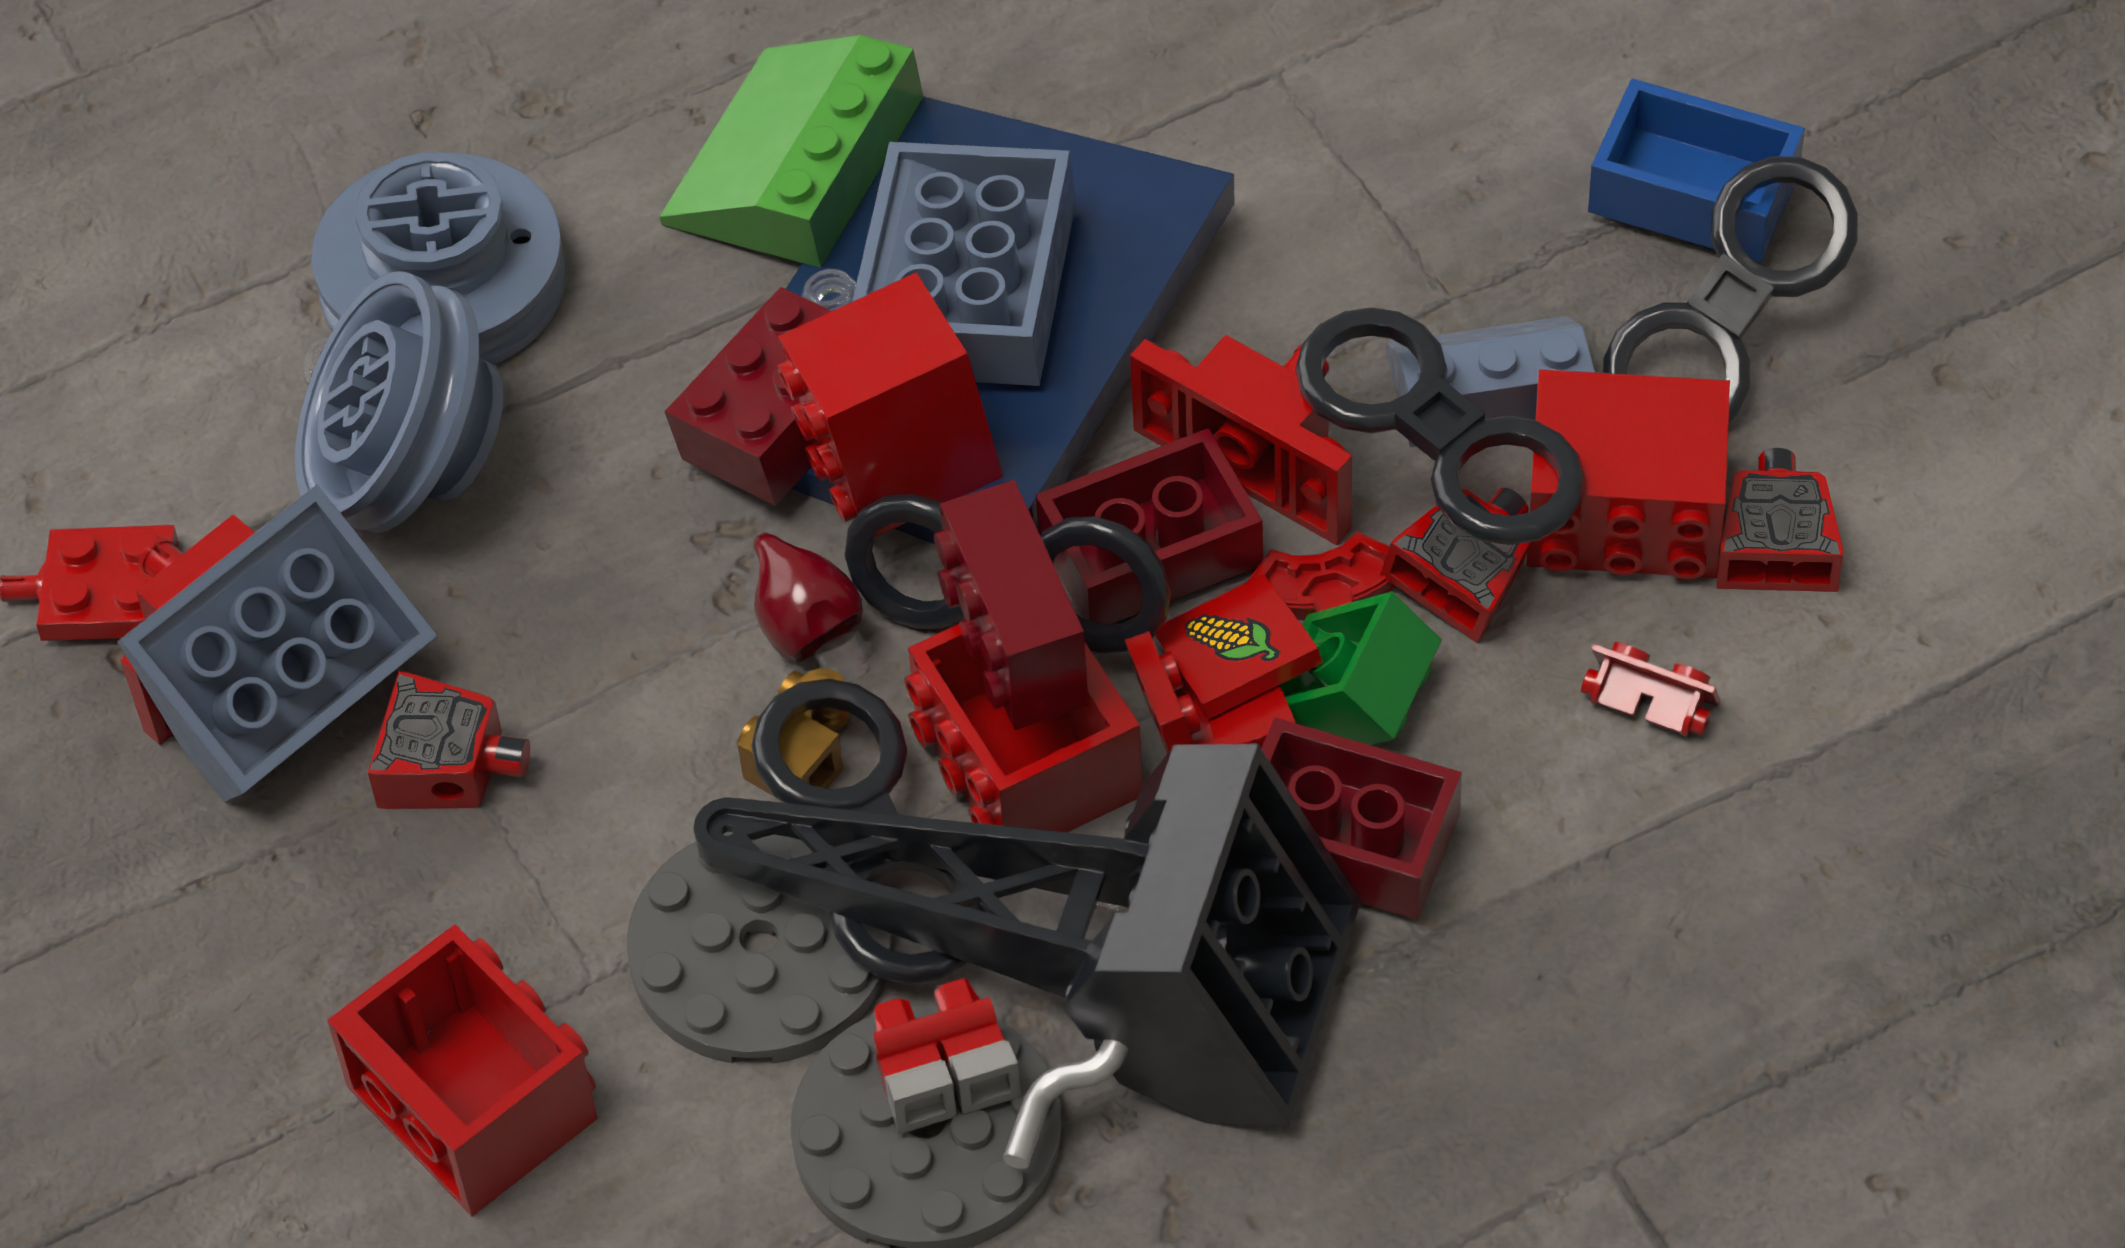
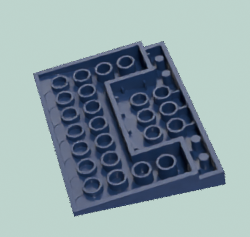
[786,97,1235,544]

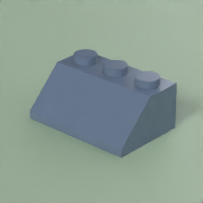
[1386,316,1595,447]

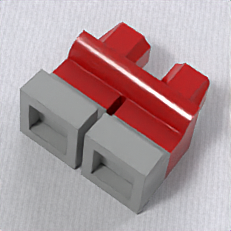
[873,978,1021,1135]

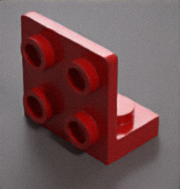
[1125,631,1296,753]

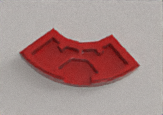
[1247,531,1396,620]

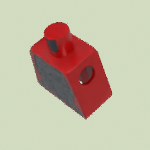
[1716,448,1843,592]
[1380,488,1531,644]
[368,671,530,809]

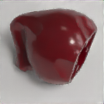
[753,532,863,663]

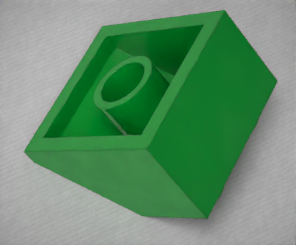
[1280,592,1442,745]

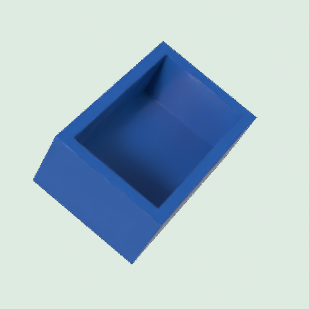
[1588,78,1805,263]

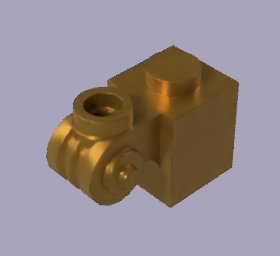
[737,668,850,796]

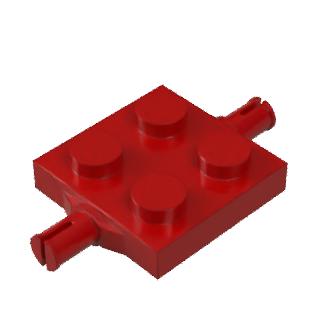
[0,525,179,641]

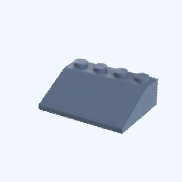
[852,142,1077,386]
[117,484,437,802]

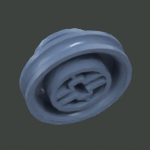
[312,152,566,365]
[295,271,503,534]

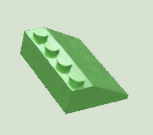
[659,35,924,268]

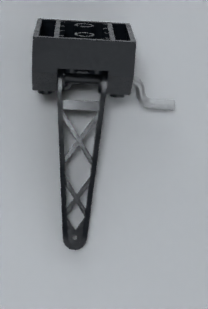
[693,744,1361,1169]

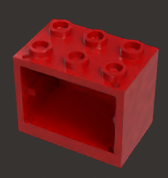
[777,272,1003,538]
[1526,369,1730,579]
[904,624,1143,833]
[327,924,598,1217]

